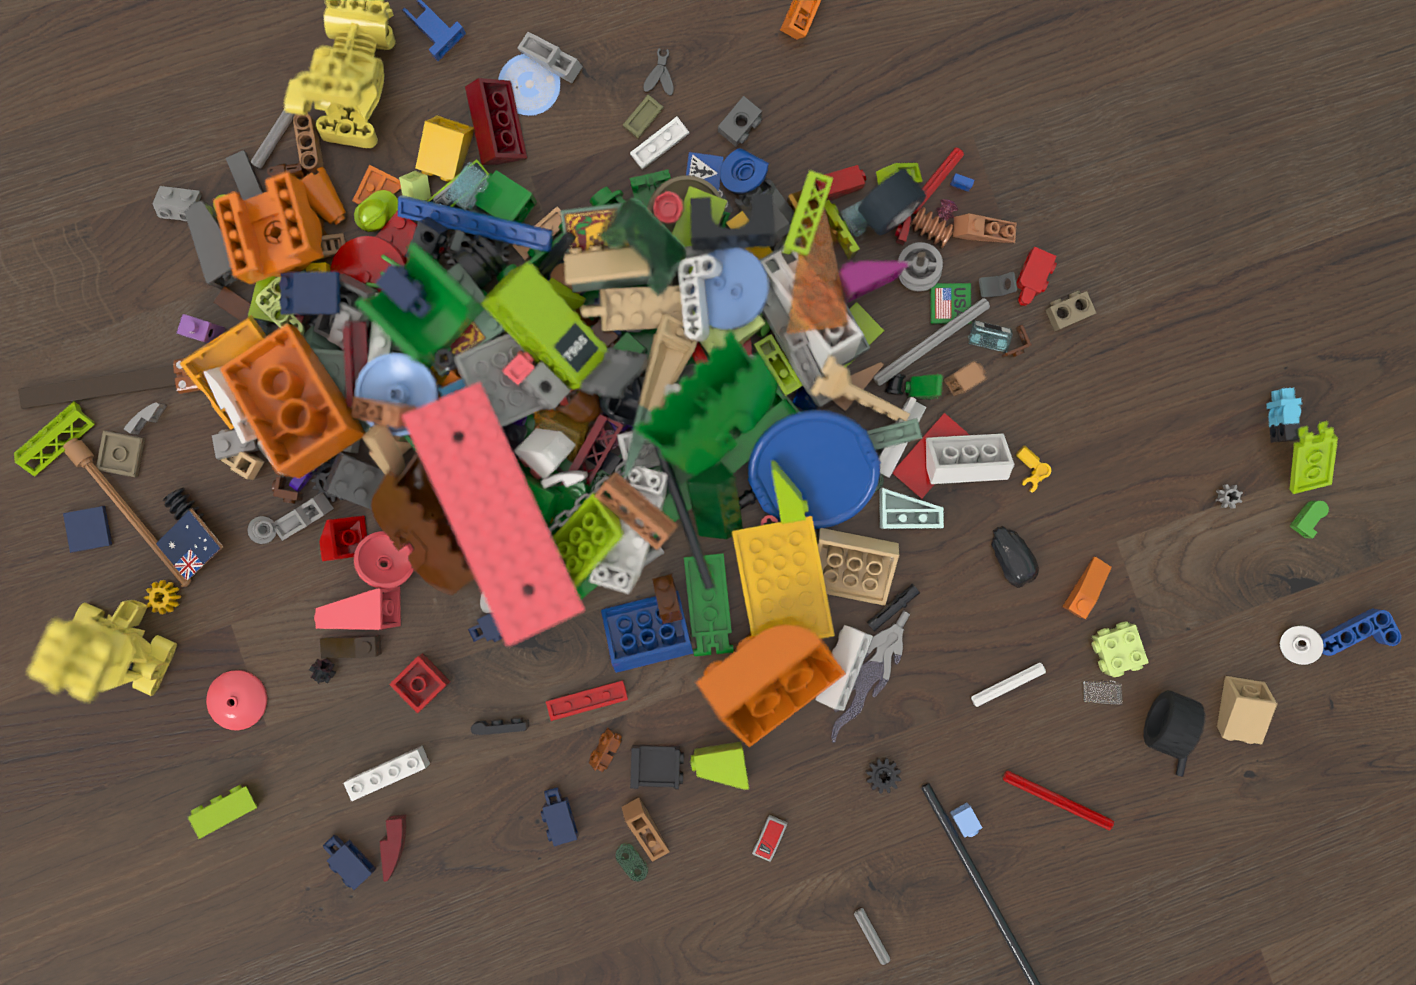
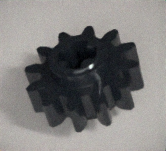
[865,757,901,794]

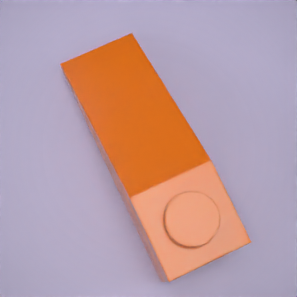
[1063,556,1112,619]

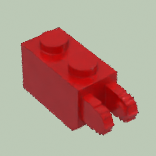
[1016,247,1057,306]

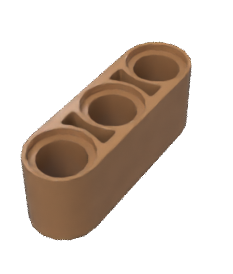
[293,113,323,174]

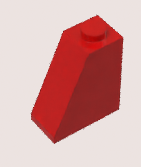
[814,165,866,205]

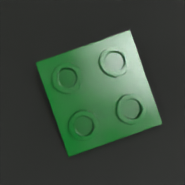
[630,169,671,216]
[552,482,590,523]

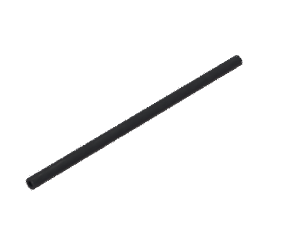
[631,376,715,590]
[921,783,1041,985]

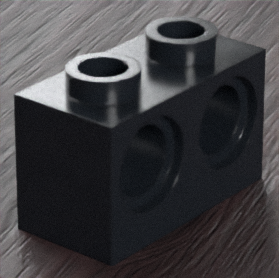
[405,216,448,261]

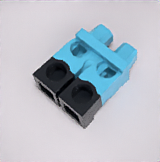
[1266,388,1302,443]

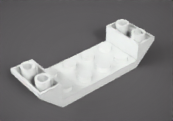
[590,465,668,593]

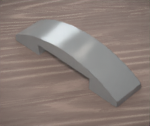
[782,324,832,407]

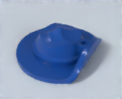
[720,148,769,193]

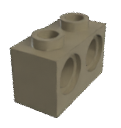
[1046,291,1096,331]

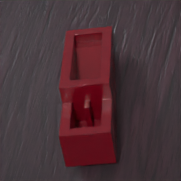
[380,814,406,881]

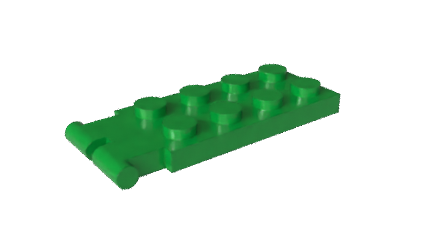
[684,553,734,657]

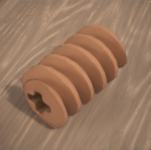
[910,207,953,249]

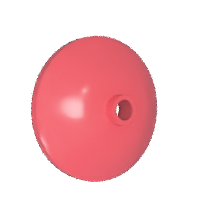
[354,531,414,589]
[206,670,267,730]

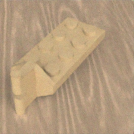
[580,286,684,331]
[810,355,910,421]

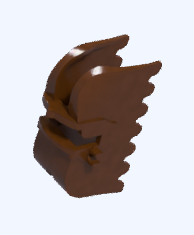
[371,451,476,595]

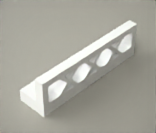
[878,397,926,478]

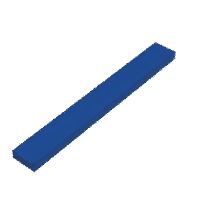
[397,195,553,252]

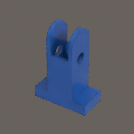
[402,0,466,61]

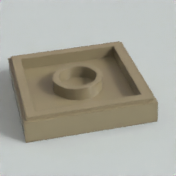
[96,431,145,477]

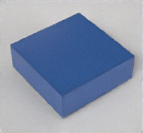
[950,174,974,191]

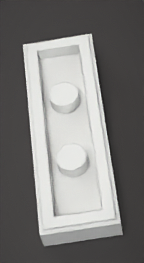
[630,117,689,170]

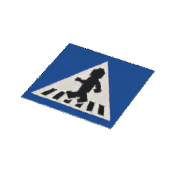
[686,152,723,191]

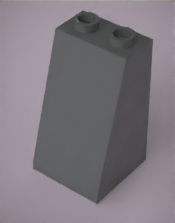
[184,200,238,290]

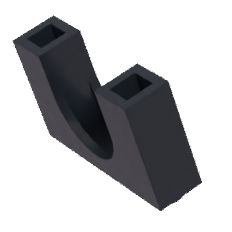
[690,193,775,251]

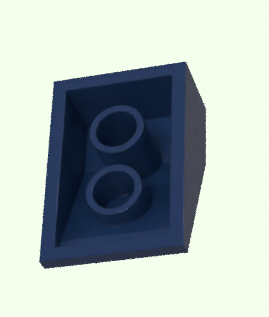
[280,272,340,316]

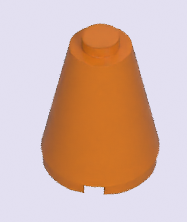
[301,167,346,225]

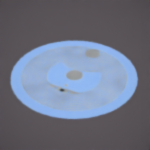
[498,54,560,115]

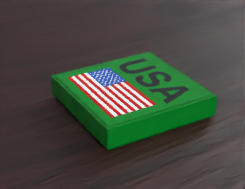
[930,283,971,324]

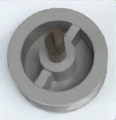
[898,242,943,291]

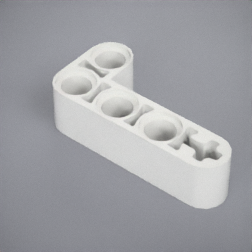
[679,255,722,342]

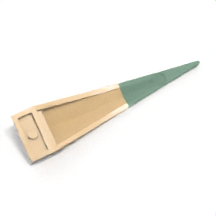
[624,314,699,477]

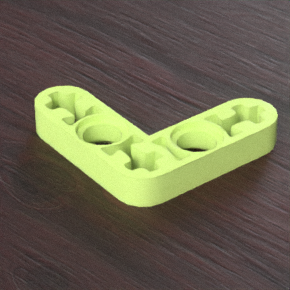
[256,270,305,335]

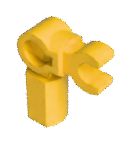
[1016,445,1051,492]

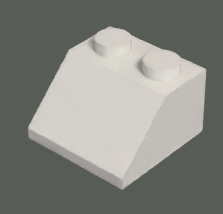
[514,428,576,479]

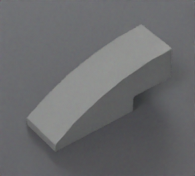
[517,32,582,83]
[271,492,334,541]

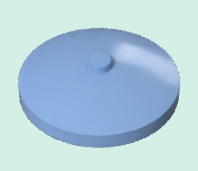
[355,353,439,436]

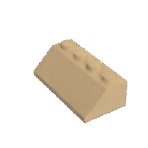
[564,241,651,284]

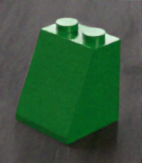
[473,170,537,223]

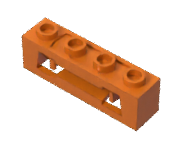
[780,0,821,40]

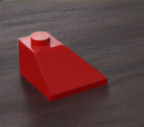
[319,515,367,561]

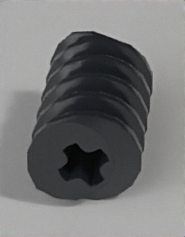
[163,487,205,523]

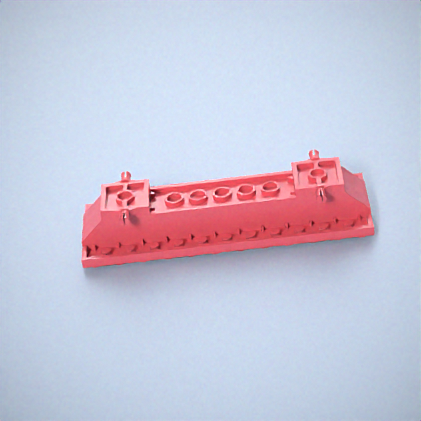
[402,382,585,646]

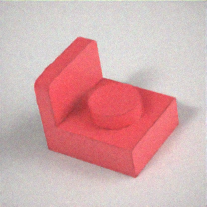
[503,350,535,385]

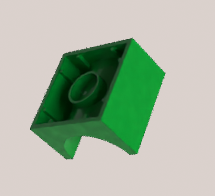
[355,242,485,368]

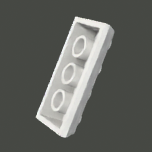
[926,434,1014,484]

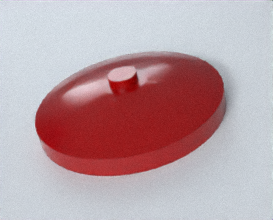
[330,236,407,293]

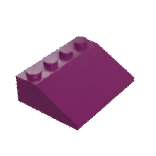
[834,261,908,304]

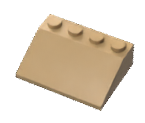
[817,528,899,606]

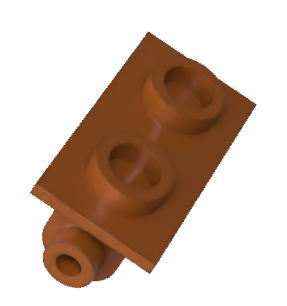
[589,728,622,772]

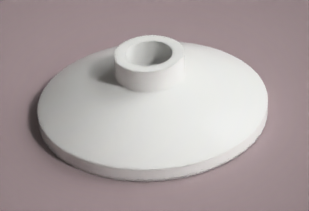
[1280,626,1323,665]

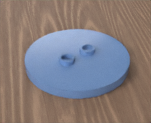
[691,248,769,330]

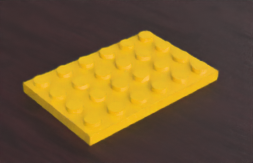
[732,516,834,639]

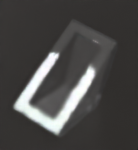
[1083,680,1122,705]

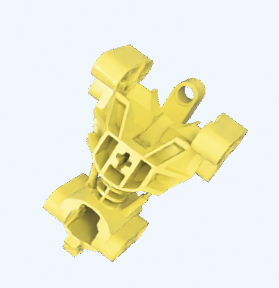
[284,0,395,148]
[29,600,177,702]

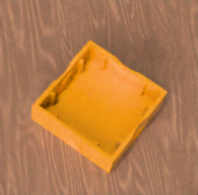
[179,315,267,430]

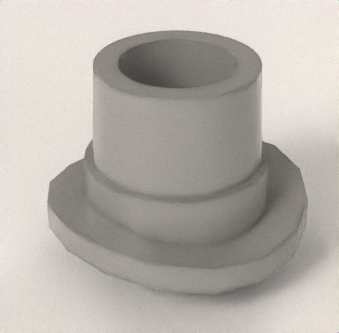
[247,516,276,544]

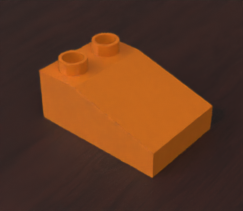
[220,324,366,479]

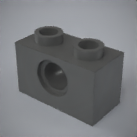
[718,96,762,147]

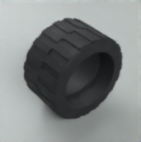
[1143,690,1206,759]

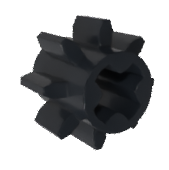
[309,659,336,684]

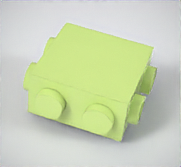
[1092,621,1149,677]

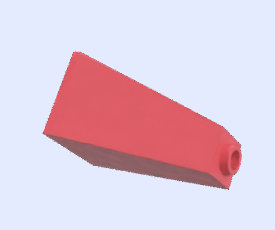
[314,586,401,630]

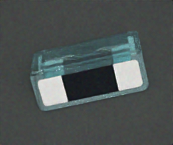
[968,320,1013,352]

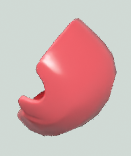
[653,192,684,224]

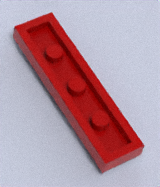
[546,680,628,721]

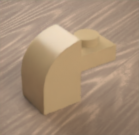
[221,451,264,480]

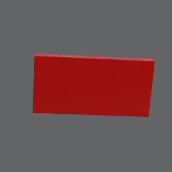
[892,413,969,499]

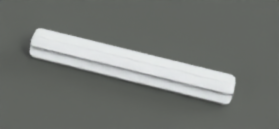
[971,663,1046,707]

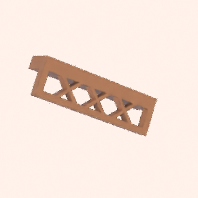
[595,472,678,550]

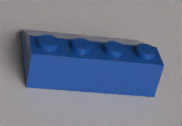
[601,591,693,673]

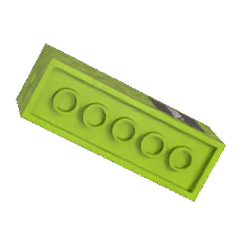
[480,262,608,390]

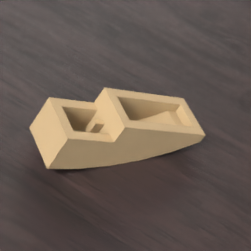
[362,424,405,478]

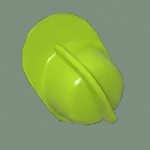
[354,190,398,232]

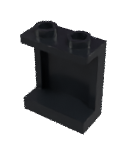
[630,745,684,790]

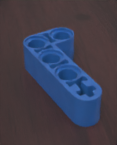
[1320,609,1401,656]

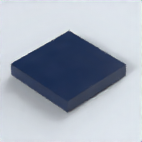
[63,506,112,553]

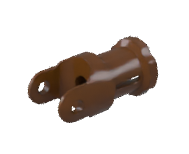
[267,161,307,179]

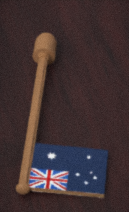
[63,438,223,587]

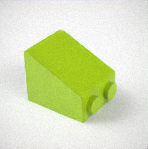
[691,742,749,789]

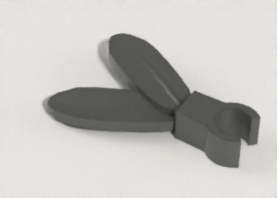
[643,48,674,96]

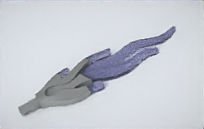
[832,610,910,743]

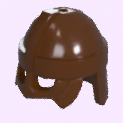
[556,387,601,422]

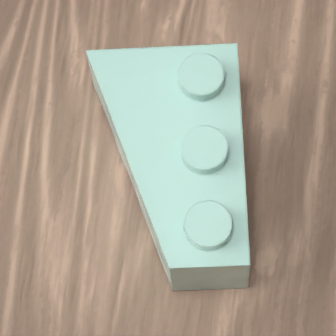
[879,488,943,528]

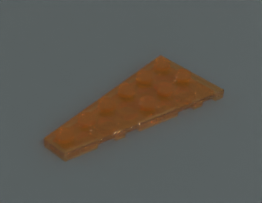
[786,208,848,334]

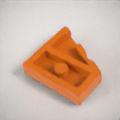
[352,165,401,205]

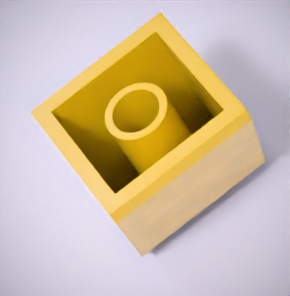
[416,116,474,182]

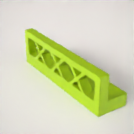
[782,170,833,256]
[14,401,95,477]

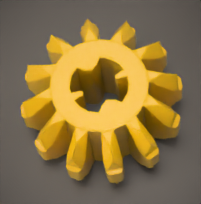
[144,580,182,615]

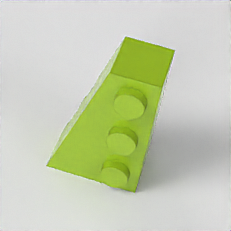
[188,784,257,839]

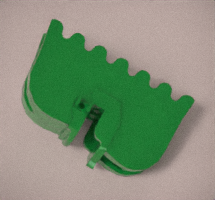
[634,330,778,475]

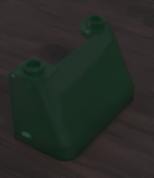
[599,198,686,296]

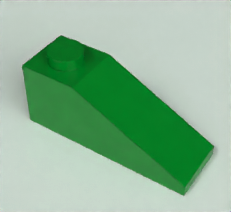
[904,375,942,400]

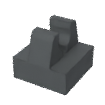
[446,230,471,254]

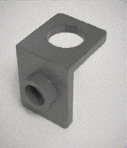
[979,272,1017,298]

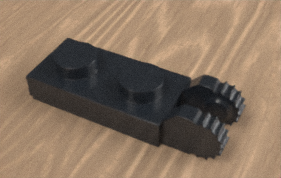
[470,717,529,735]

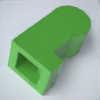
[1290,501,1329,539]

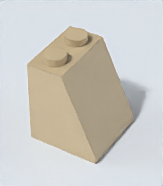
[1217,676,1277,744]

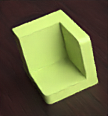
[399,171,431,200]

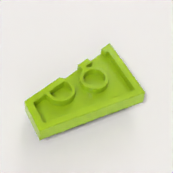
[823,200,859,260]

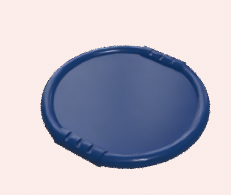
[747,411,881,529]

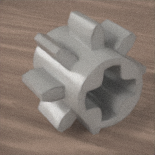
[1216,484,1243,508]

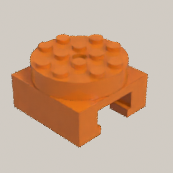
[213,171,324,284]

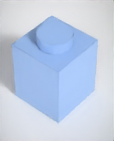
[950,803,982,837]

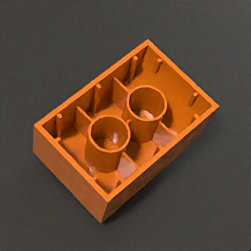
[696,625,846,747]

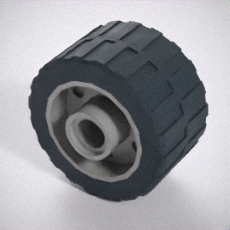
[858,169,926,236]

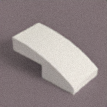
[541,471,588,488]

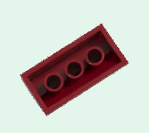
[465,78,527,165]

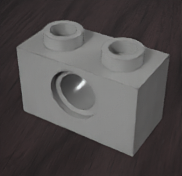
[521,362,570,410]

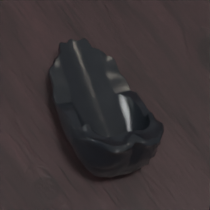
[599,388,639,427]
[991,526,1039,588]

